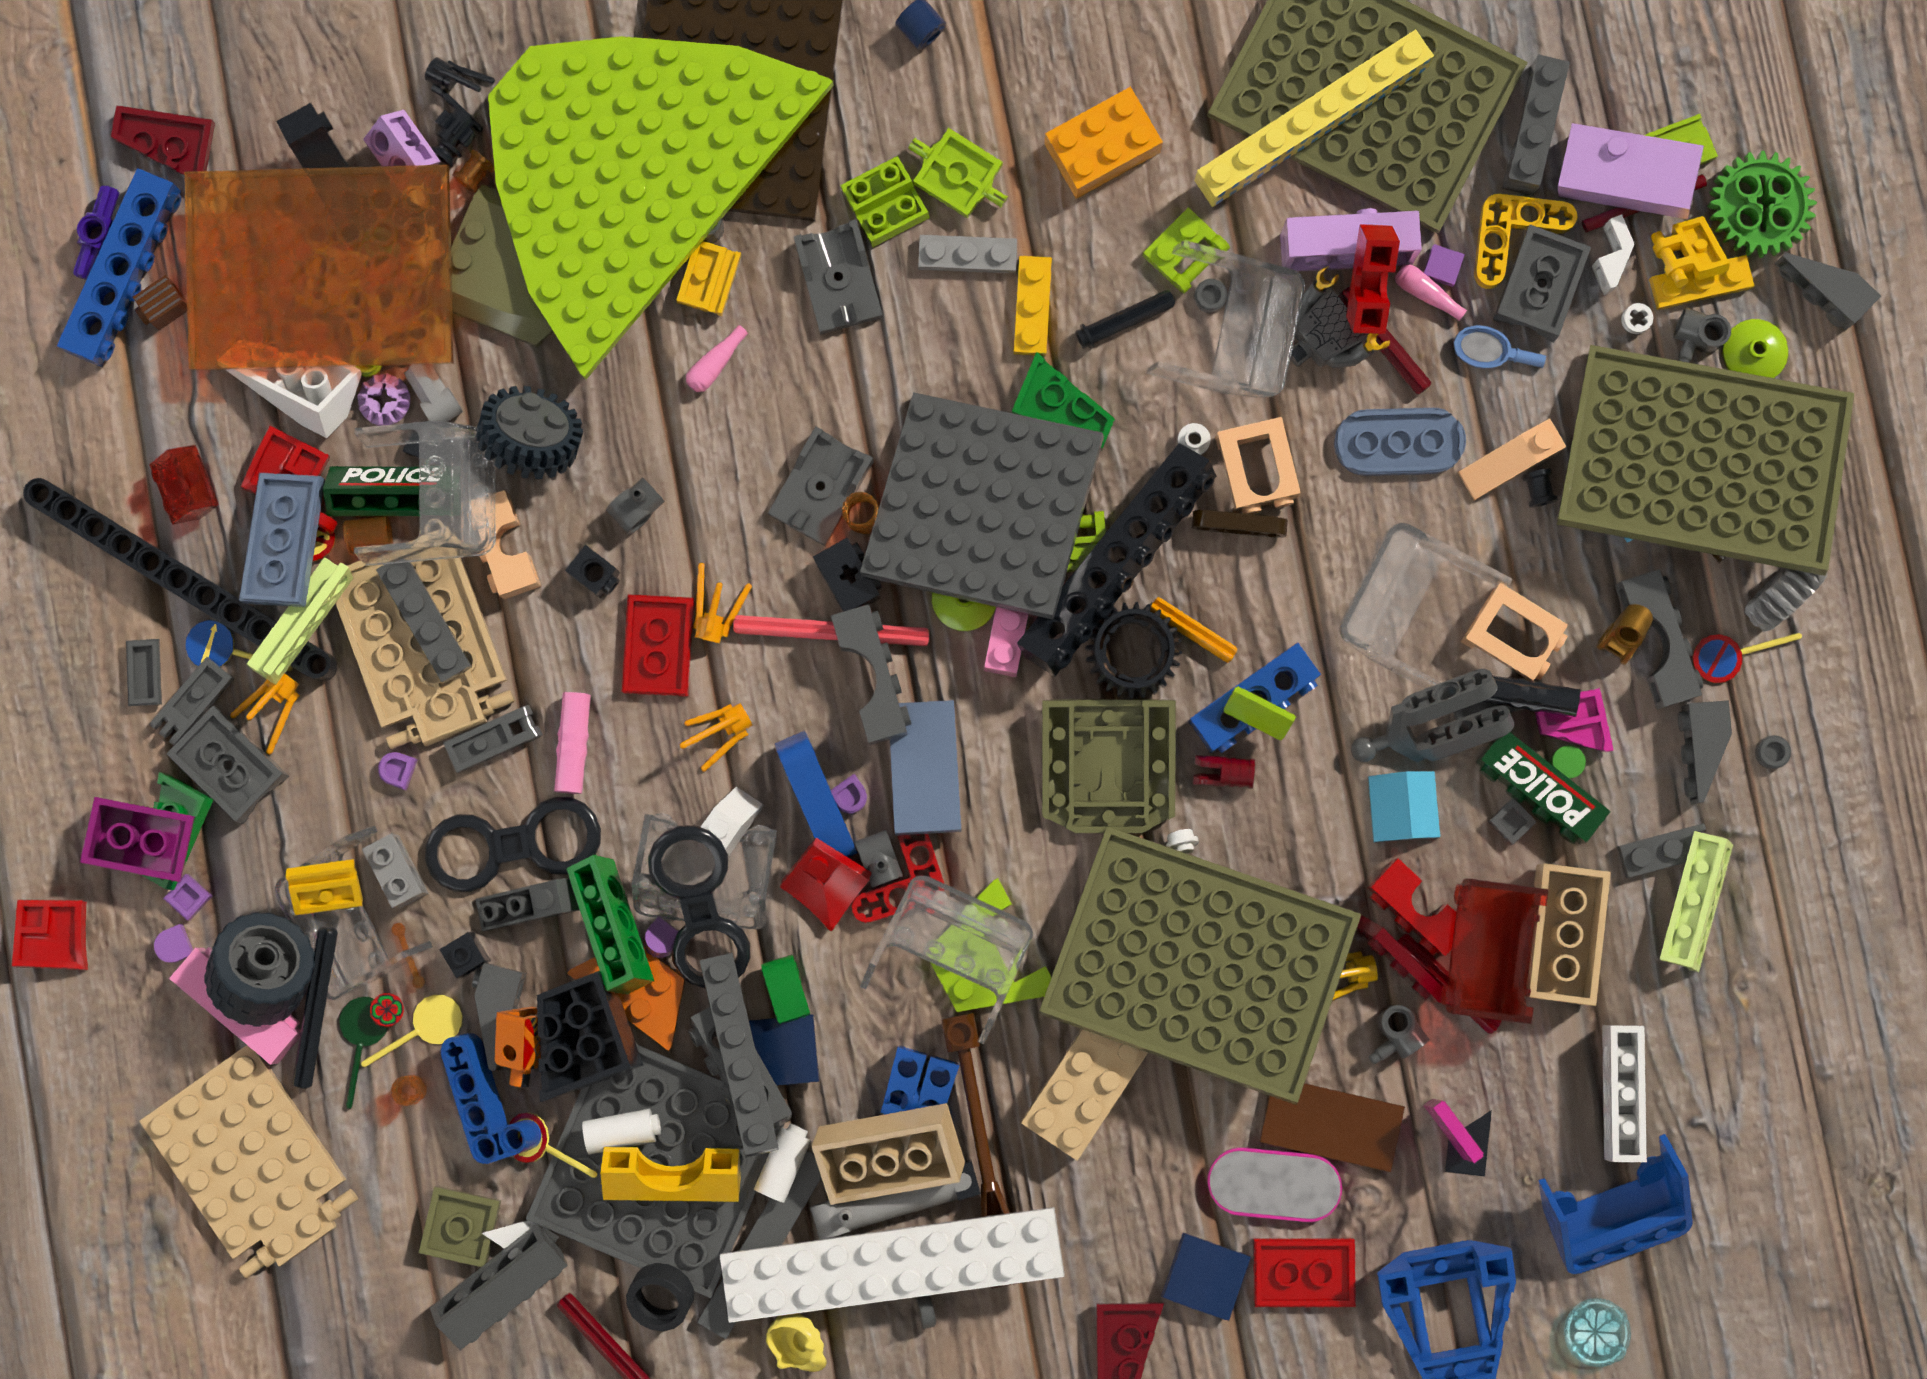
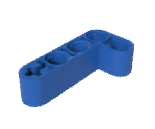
[775,730,858,857]
[441,1033,541,1164]

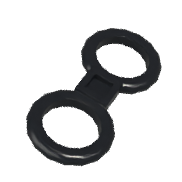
[425,797,601,892]
[648,825,751,989]

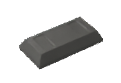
[126,639,162,706]

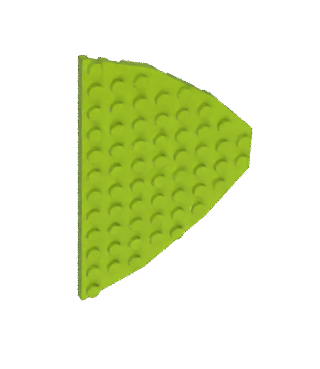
[488,36,834,380]

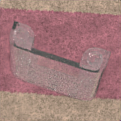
[632,813,777,929]

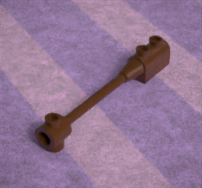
[941,1013,1024,1289]

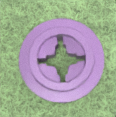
[357,373,410,426]

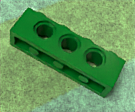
[567,855,654,994]

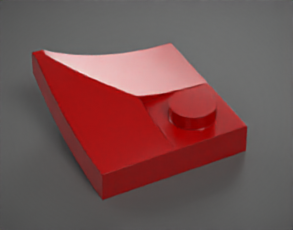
[241,426,330,495]
[780,838,871,931]
[12,900,88,970]

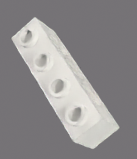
[1602,1025,1647,1162]

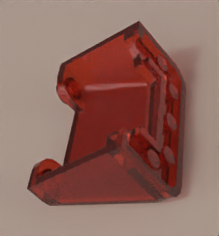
[1441,878,1549,1024]

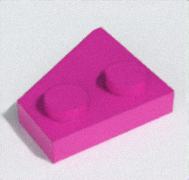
[1535,688,1614,752]

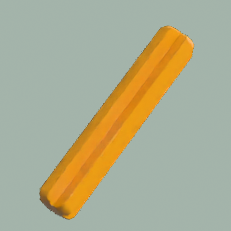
[1150,597,1238,663]

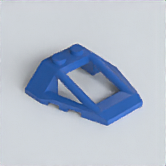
[1377,1240,1516,1379]

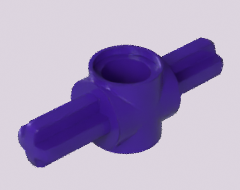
[73,186,119,280]

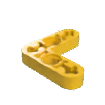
[1474,194,1578,289]

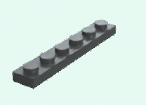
[700,953,779,1158]

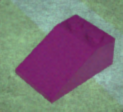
[80,797,195,882]

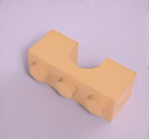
[465,490,541,600]

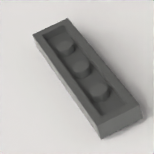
[376,553,472,684]

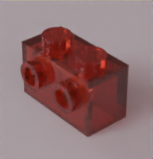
[149,445,219,525]

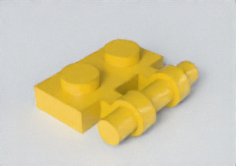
[1650,216,1730,288]

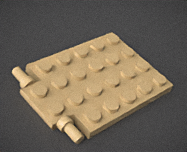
[336,527,515,749]
[139,1045,358,1278]

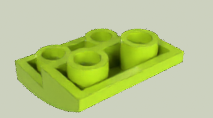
[840,156,930,248]

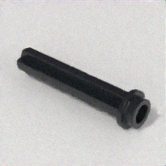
[1075,290,1175,349]

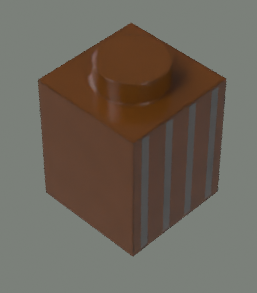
[133,275,192,330]

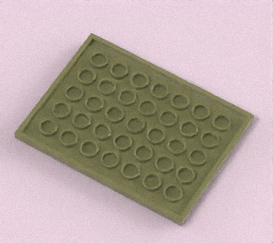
[1207,0,1528,234]
[1557,345,1855,576]
[1039,826,1361,1105]

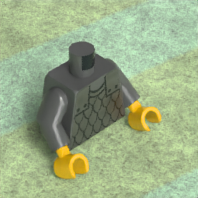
[1286,266,1390,368]

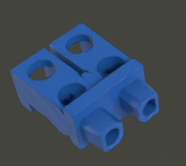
[880,1045,960,1115]

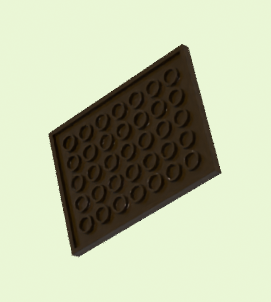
[642,0,843,221]

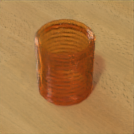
[842,492,879,534]
[343,516,393,555]

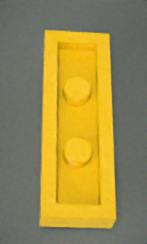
[1649,255,1755,310]
[1014,256,1052,356]

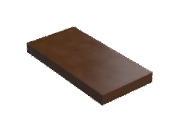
[1259,1083,1405,1172]

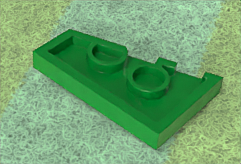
[142,772,213,890]

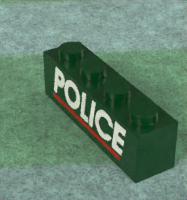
[323,466,464,516]
[1476,732,1611,844]

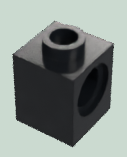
[565,545,620,598]
[439,932,491,978]

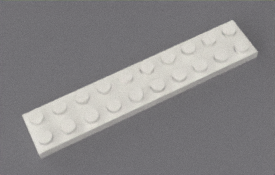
[720,1207,1064,1323]

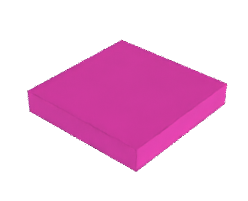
[1423,1098,1484,1163]

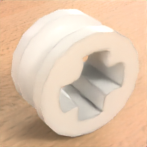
[1621,303,1653,334]

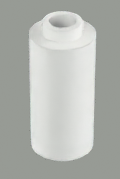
[582,1109,661,1155]
[754,1123,812,1203]

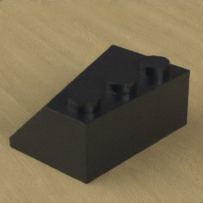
[537,971,643,1102]

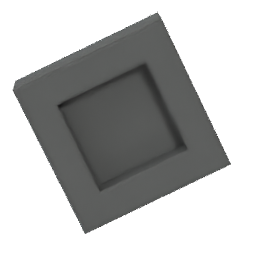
[1488,798,1537,845]

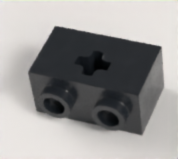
[813,538,883,612]

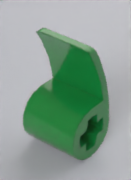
[761,954,810,1024]

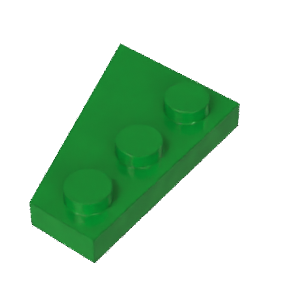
[1011,352,1115,451]

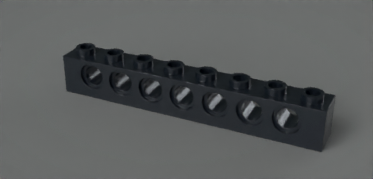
[1017,443,1217,677]

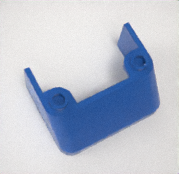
[1538,1134,1693,1274]

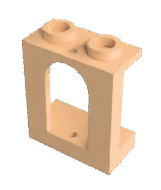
[1215,417,1301,515]
[1461,583,1568,681]

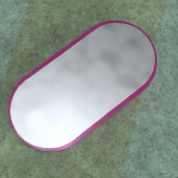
[1207,1147,1342,1222]

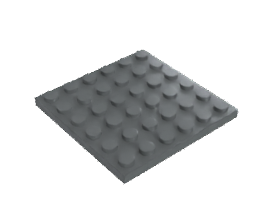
[860,392,1104,619]
[526,1044,791,1298]

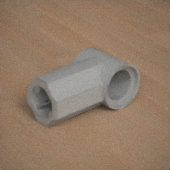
[404,359,463,429]

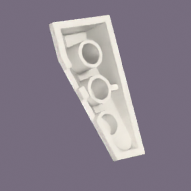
[218,340,362,438]

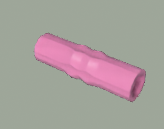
[554,692,591,794]

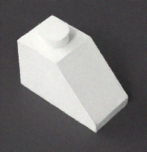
[701,787,764,857]

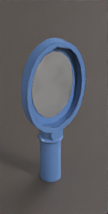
[1453,325,1546,369]

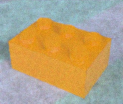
[1044,86,1163,199]

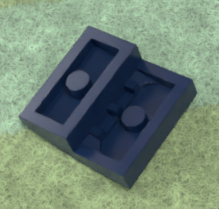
[749,1014,820,1086]
[1161,1232,1251,1321]

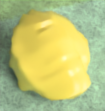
[766,1313,827,1372]

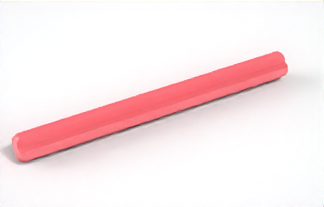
[733,615,930,646]

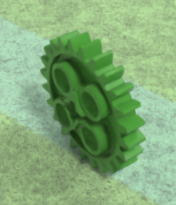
[1707,151,1817,258]

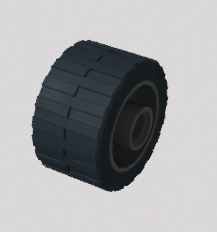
[204,912,315,1027]

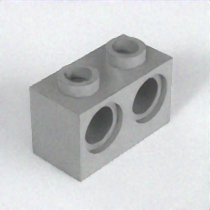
[362,833,429,909]

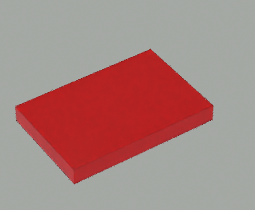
[622,594,694,697]
[1253,1238,1356,1307]

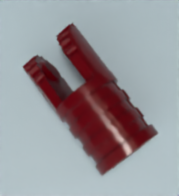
[1193,755,1255,789]

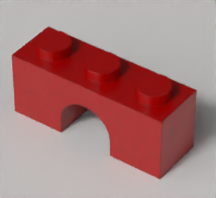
[1346,224,1400,334]
[1367,858,1472,956]

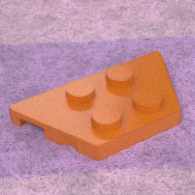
[567,947,686,1051]

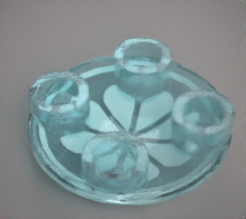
[1564,1298,1631,1367]

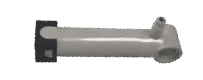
[810,1159,981,1240]

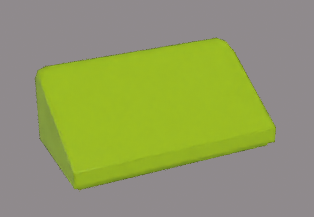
[1224,686,1296,740]

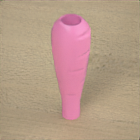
[1395,264,1467,321]
[686,325,748,392]

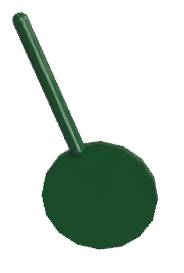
[339,997,388,1109]

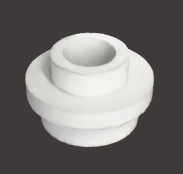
[1178,423,1211,455]
[1166,829,1199,854]

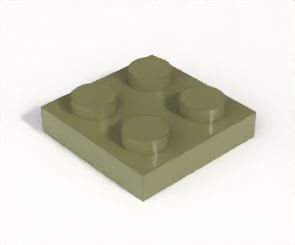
[419,1186,502,1267]

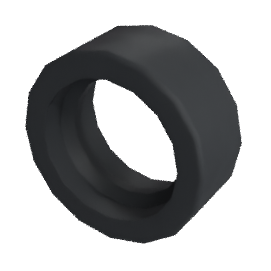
[626,1263,694,1331]

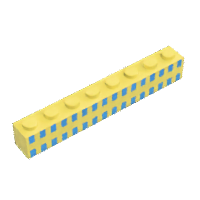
[1194,29,1434,207]

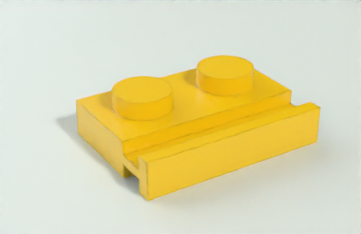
[676,241,742,316]
[286,859,363,915]

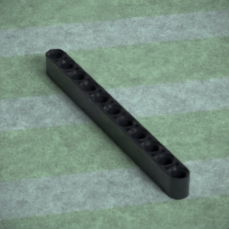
[23,478,337,682]

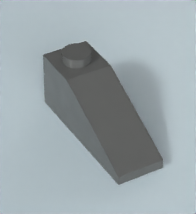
[472,963,527,1071]

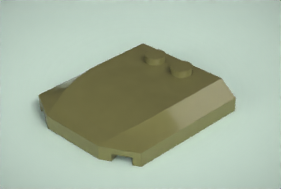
[431,184,553,348]
[1042,699,1176,833]

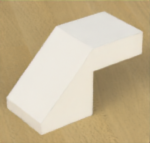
[1592,214,1634,296]

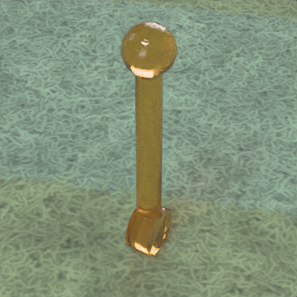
[391,923,425,989]

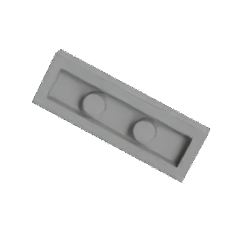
[918,235,1017,273]

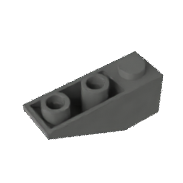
[1774,253,1881,331]
[1678,700,1732,805]
[476,878,580,931]

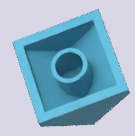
[1368,771,1440,842]

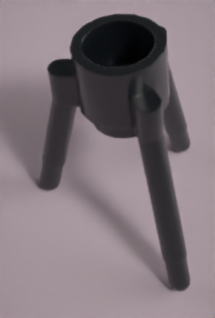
[425,57,495,132]

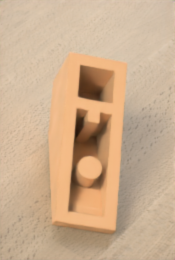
[1458,418,1566,500]

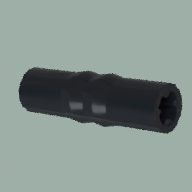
[1482,675,1581,717]

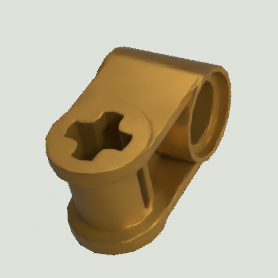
[1596,604,1653,665]

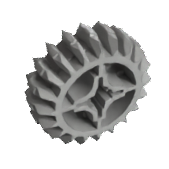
[1744,568,1827,632]

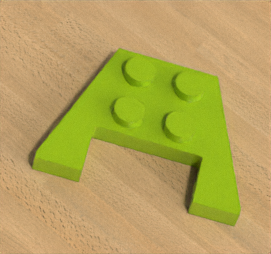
[925,878,1051,1012]

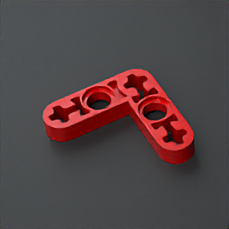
[852,834,945,923]

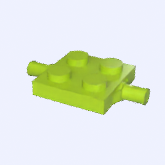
[908,128,1008,219]

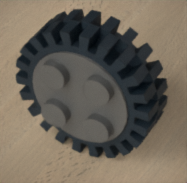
[476,386,583,479]

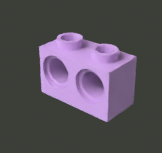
[363,110,441,191]

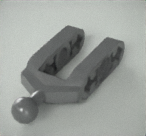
[1351,669,1515,762]

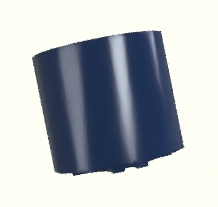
[895,0,946,50]

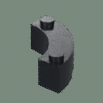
[276,103,382,243]

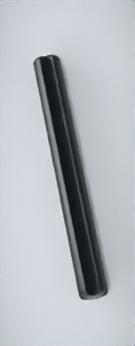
[292,927,338,1089]

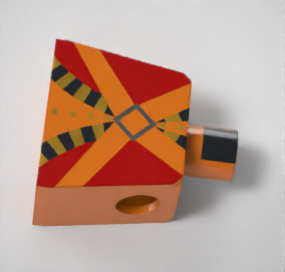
[495,1006,541,1087]

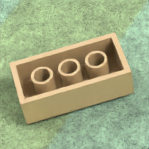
[1522,863,1611,1006]
[1020,1029,1148,1161]
[811,1103,965,1205]

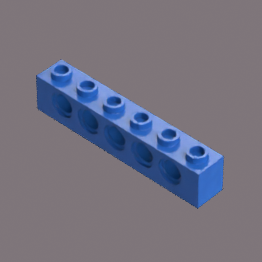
[57,168,181,367]

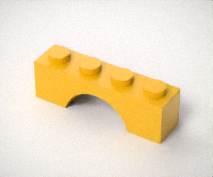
[600,1147,741,1202]

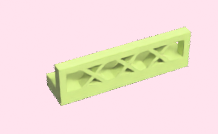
[247,557,353,685]
[1660,831,1733,972]

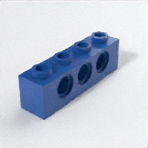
[1188,643,1321,754]

